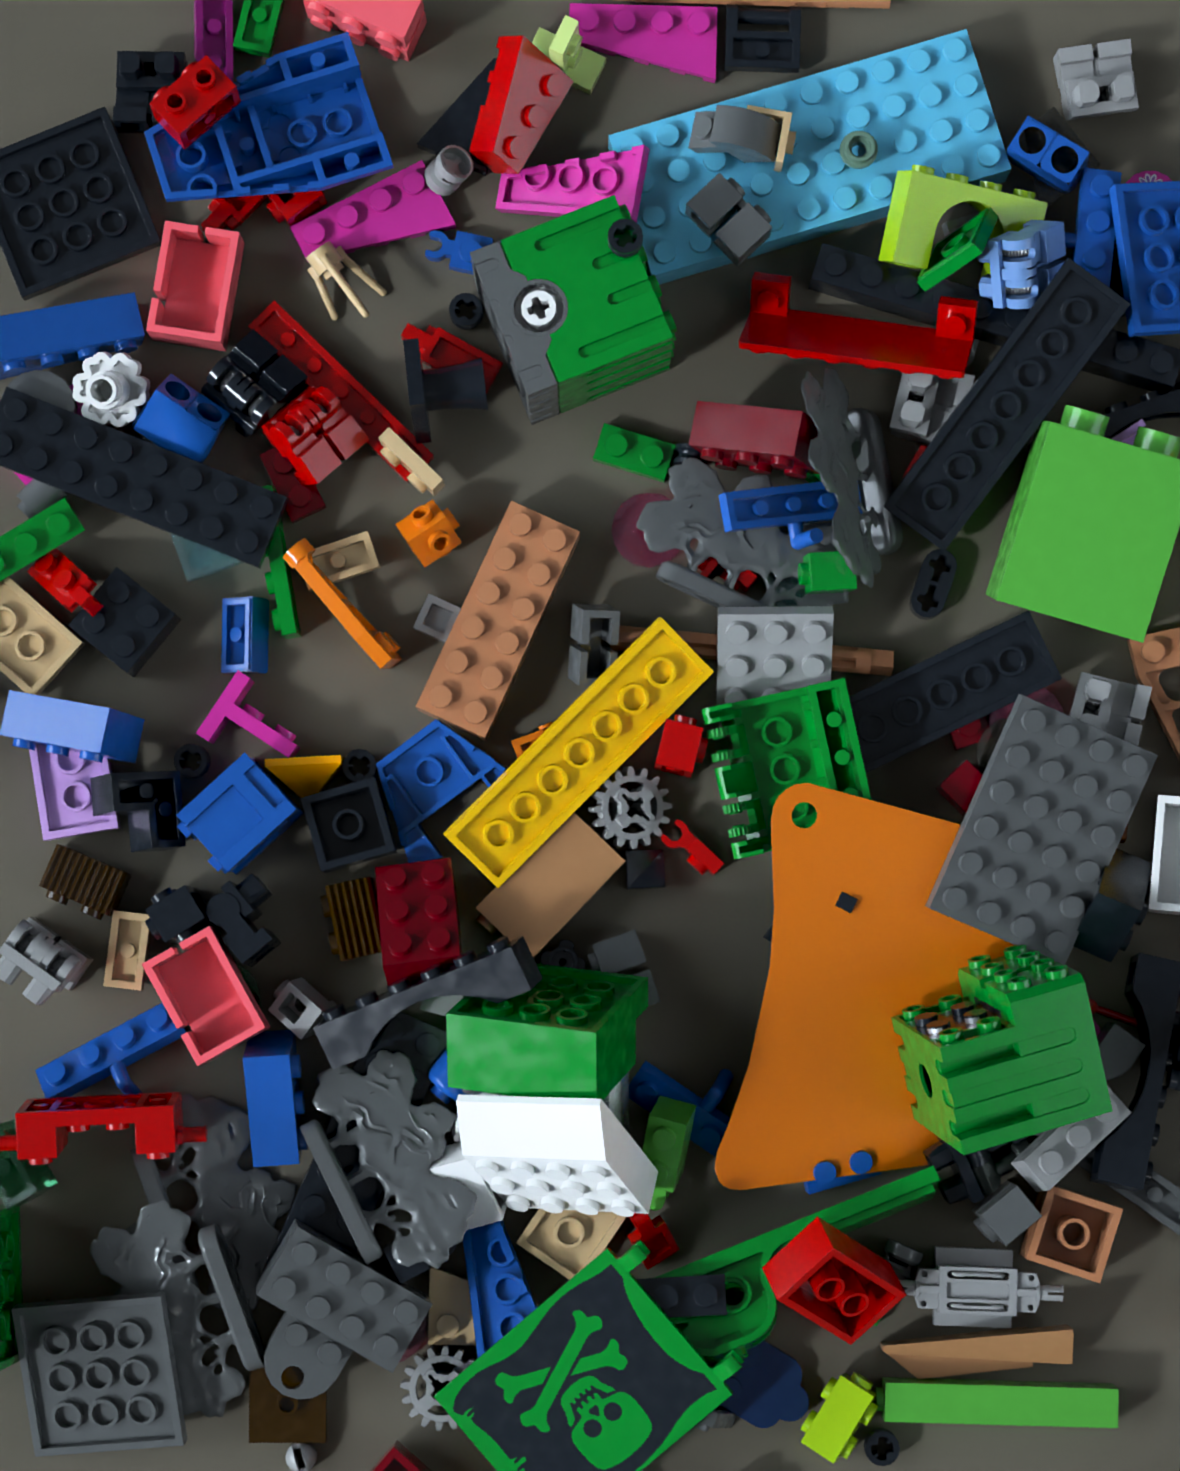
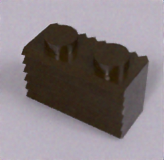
[39,844,132,920]
[320,876,382,961]

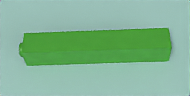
[874,1377,1119,1428]

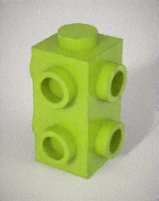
[800,1372,879,1464]

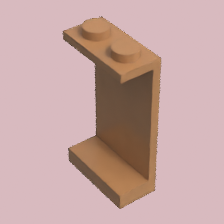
[476,812,626,958]

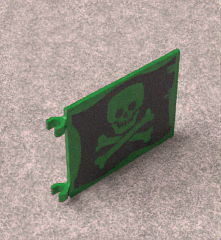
[434,1240,745,1471]

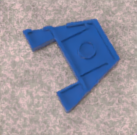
[376,719,508,863]

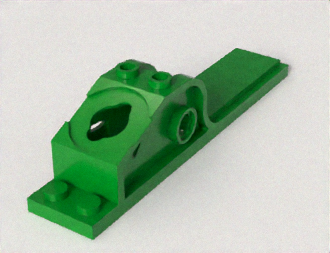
[655,1165,940,1362]

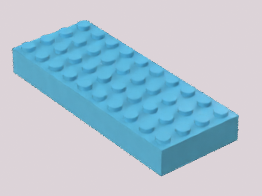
[608,29,1011,285]

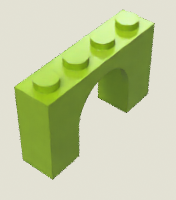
[878,165,1048,279]

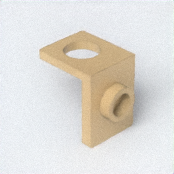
[747,105,796,172]

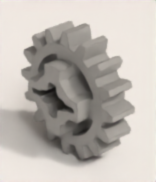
[588,766,672,849]
[400,1345,475,1431]

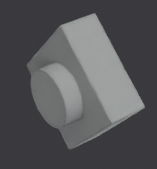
[413,594,461,643]

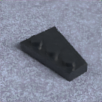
[417,58,497,176]

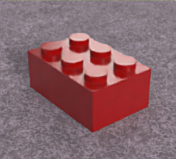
[762,1216,907,1345]

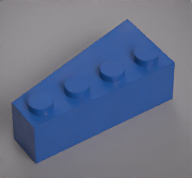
[0,292,145,380]

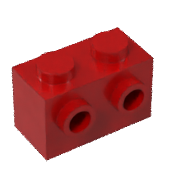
[149,55,241,150]
[654,715,709,778]

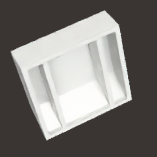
[456,1094,658,1217]

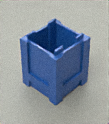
[176,752,304,875]

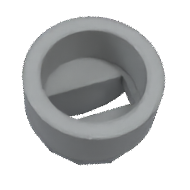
[285,1443,317,1471]

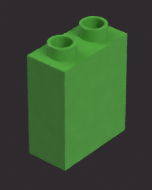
[986,405,1180,643]

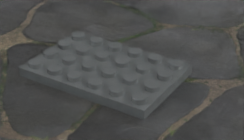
[925,694,1158,965]

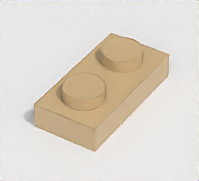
[378,427,445,497]
[305,531,381,592]
[103,910,151,991]

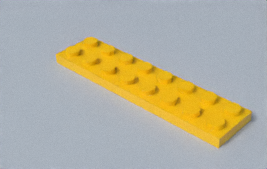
[443,617,714,888]

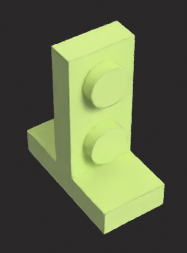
[532,15,606,95]

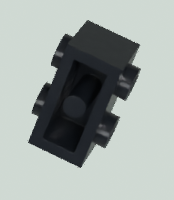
[145,885,211,945]

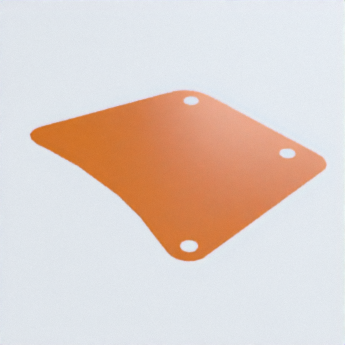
[714,783,1055,1190]

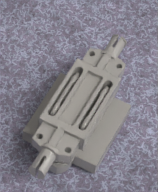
[899,1246,1064,1328]

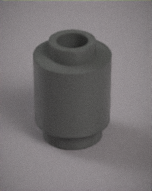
[16,479,69,518]

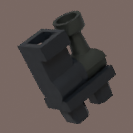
[923,1136,1029,1204]

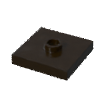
[249,1366,327,1443]

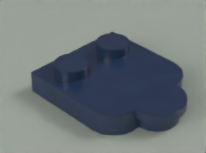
[720,1340,809,1428]

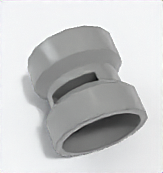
[424,145,474,196]

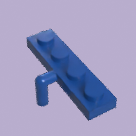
[1065,167,1122,288]
[718,482,863,550]
[35,1003,187,1098]
[623,1060,734,1157]

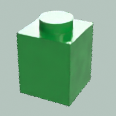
[798,551,857,594]

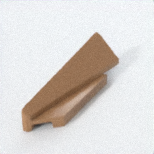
[880,1324,1074,1379]

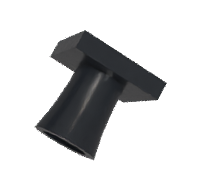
[403,338,488,444]

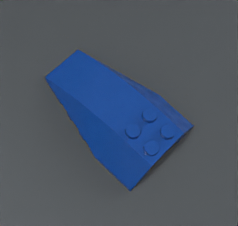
[144,32,394,202]

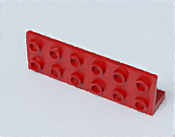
[739,272,978,379]

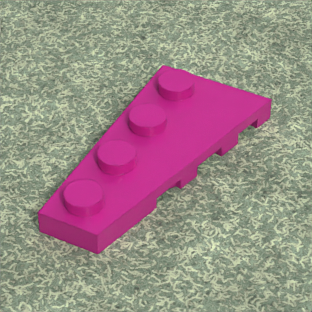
[569,3,717,83]
[495,145,650,223]
[290,160,457,263]

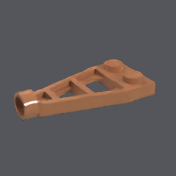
[1127,627,1180,762]

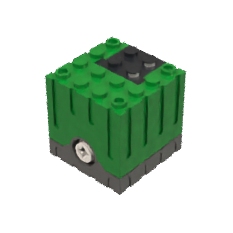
[470,195,677,425]

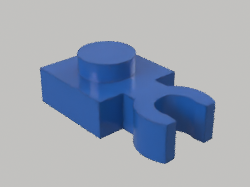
[425,230,494,275]

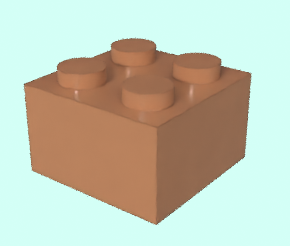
[1019,1185,1123,1283]

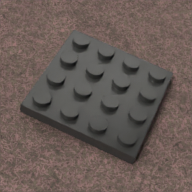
[11,1291,188,1457]

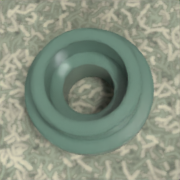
[840,131,878,169]

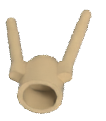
[306,241,387,320]

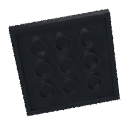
[0,106,161,301]

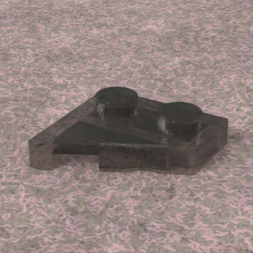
[1024,107,1100,208]

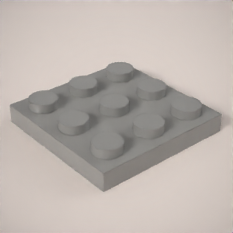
[716,606,834,706]

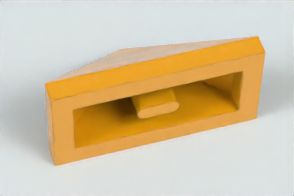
[265,755,344,798]

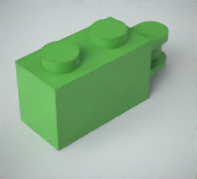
[642,1096,697,1211]

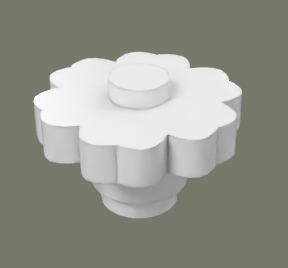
[72,351,150,427]

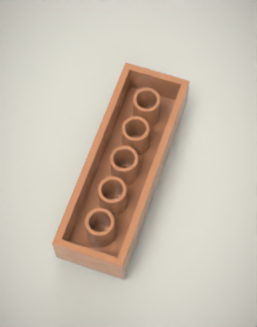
[416,501,580,742]

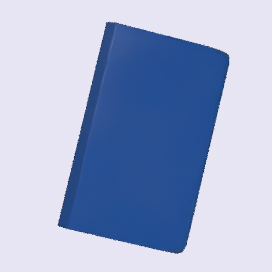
[221,596,269,674]

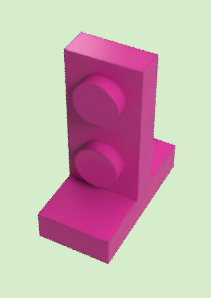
[196,670,300,758]

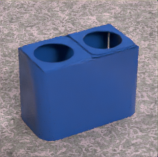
[1006,115,1090,194]
[131,374,230,463]

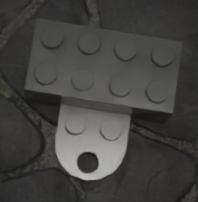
[256,1218,433,1400]

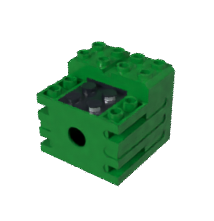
[891,945,1113,1155]

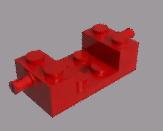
[0,1092,207,1165]

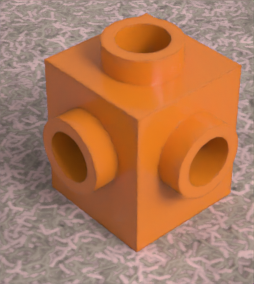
[395,499,462,568]

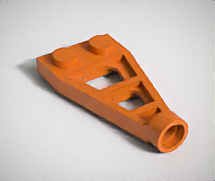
[283,538,402,669]

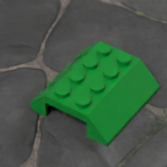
[701,678,871,860]

